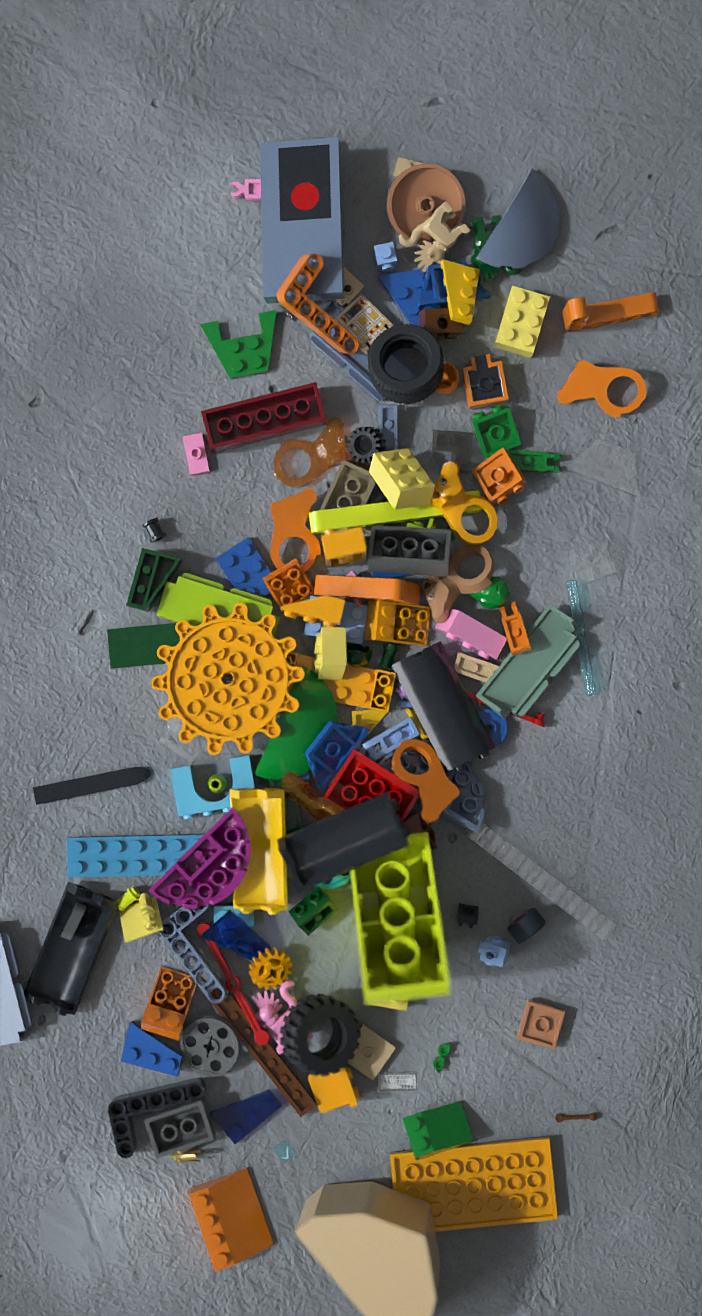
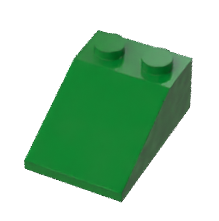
[402,1101,474,1161]

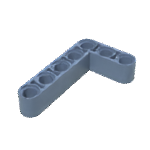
[159,904,228,1003]

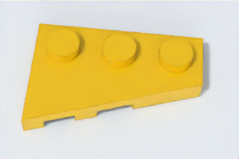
[440,259,480,325]

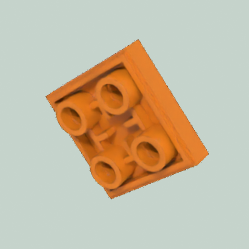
[262,558,314,608]

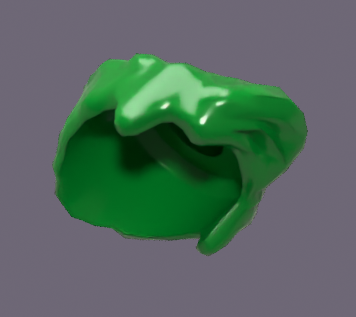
[470,576,511,609]

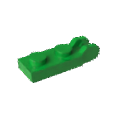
[507,450,562,473]

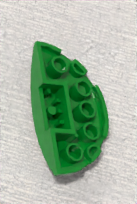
[254,666,338,780]

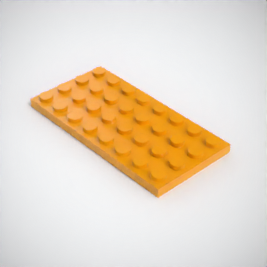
[390,1136,558,1232]

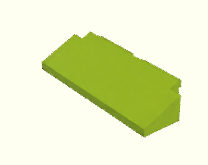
[157,573,280,638]

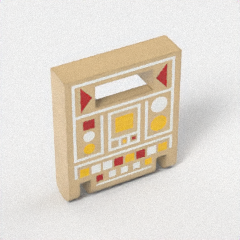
[334,293,393,354]

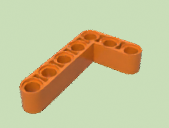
[277,254,359,354]
[562,292,660,332]
[314,575,421,605]

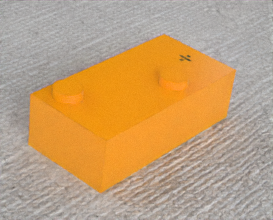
[321,527,367,568]

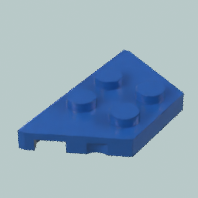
[417,261,491,308]
[378,269,441,327]
[305,721,370,791]

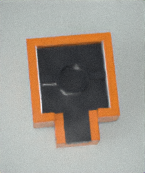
[462,354,509,409]

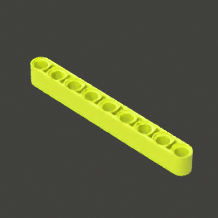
[309,491,483,534]

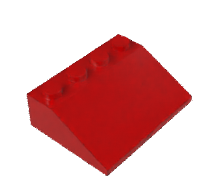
[322,749,420,823]

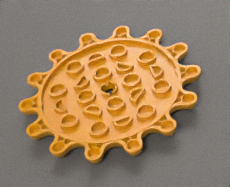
[151,603,305,755]

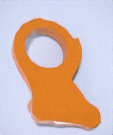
[557,360,647,418]

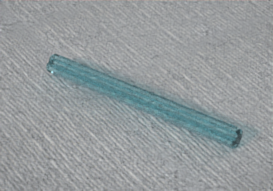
[566,580,597,696]

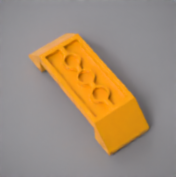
[287,652,396,712]

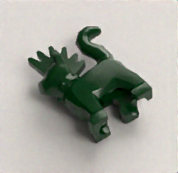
[470,215,521,281]

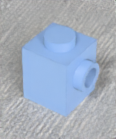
[373,242,397,272]

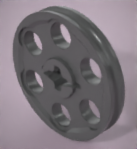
[180,1015,241,1076]

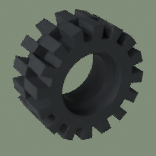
[347,426,385,463]

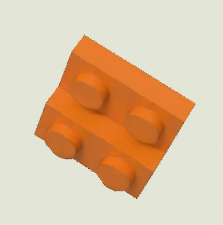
[472,448,528,505]

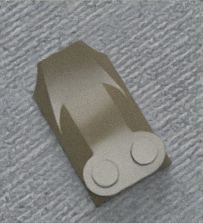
[319,458,376,511]

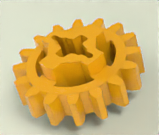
[249,947,293,991]

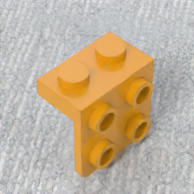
[308,1067,360,1113]

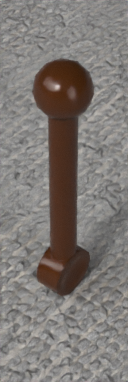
[555,1113,597,1123]

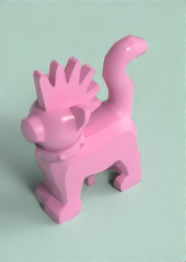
[252,981,313,1054]

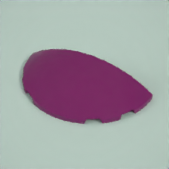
[148,807,251,909]

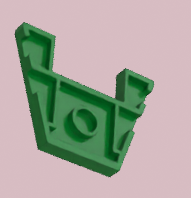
[201,310,276,379]

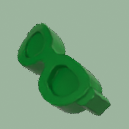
[433,1043,450,1073]

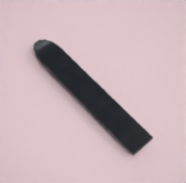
[33,767,151,805]

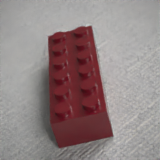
[201,382,326,453]

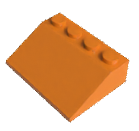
[188,1167,274,1272]

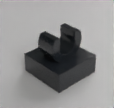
[457,903,479,928]

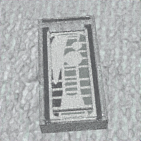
[378,1071,419,1094]

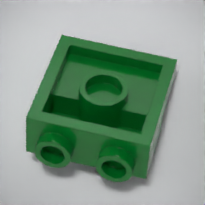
[470,404,522,458]

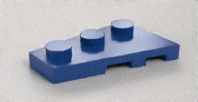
[121,1021,184,1077]

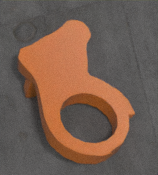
[270,488,321,572]
[391,739,459,823]

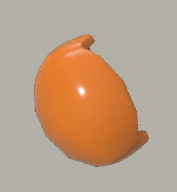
[435,363,459,395]

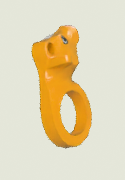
[430,461,498,545]

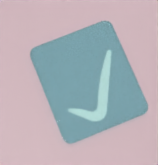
[273,1140,295,1164]

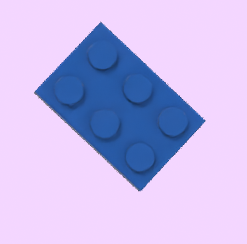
[215,537,271,598]

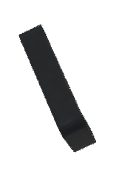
[108,1078,206,1158]

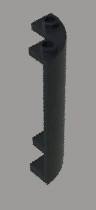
[392,641,495,772]
[277,792,411,892]
[24,882,119,1016]

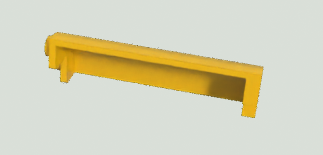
[230,788,288,915]

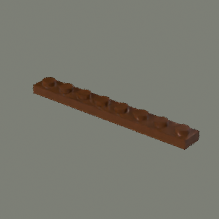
[202,988,317,1117]

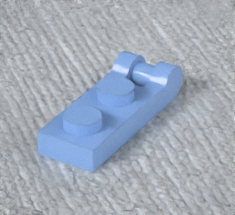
[362,717,420,761]

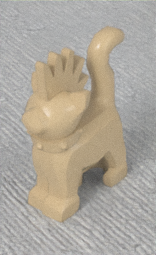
[399,201,470,272]

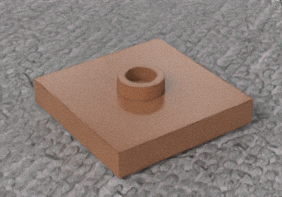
[516,999,566,1050]

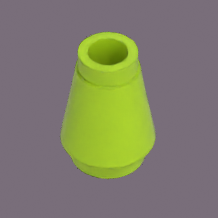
[208,774,227,794]

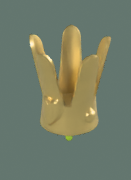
[170,1146,201,1164]

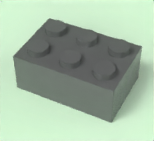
[144,1095,216,1159]

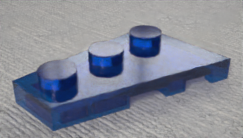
[201,909,272,962]
[210,1089,282,1144]

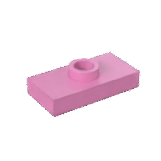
[183,433,210,476]

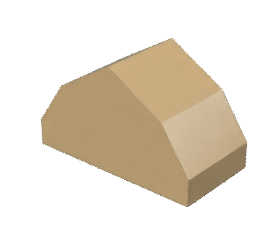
[294,1181,441,1316]

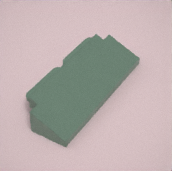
[476,604,580,720]

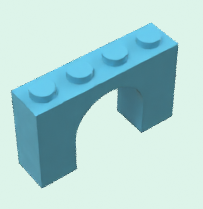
[170,755,256,819]

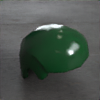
[346,643,373,668]

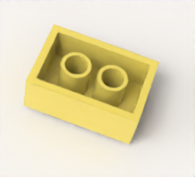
[494,286,550,358]
[369,448,435,510]

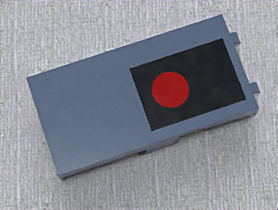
[260,137,345,304]

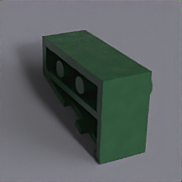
[126,548,183,612]

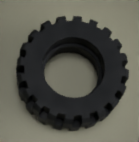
[280,994,361,1077]

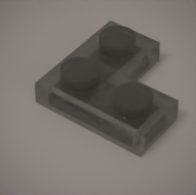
[432,430,473,473]

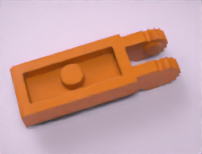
[500,602,532,656]

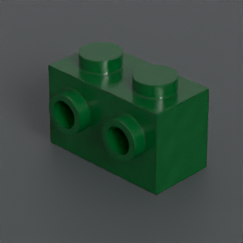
[288,886,338,935]

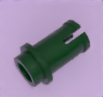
[379,642,398,669]

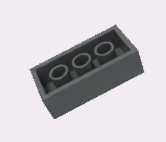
[368,525,451,577]

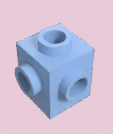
[478,935,511,968]

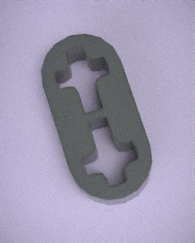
[61,902,86,940]

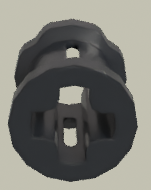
[142,518,166,543]

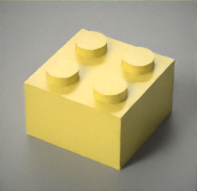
[314,627,347,680]

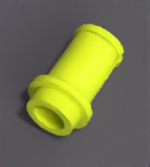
[116,886,141,911]

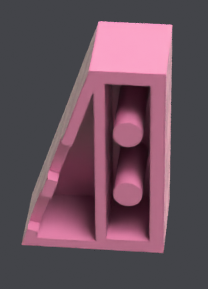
[435,609,507,660]

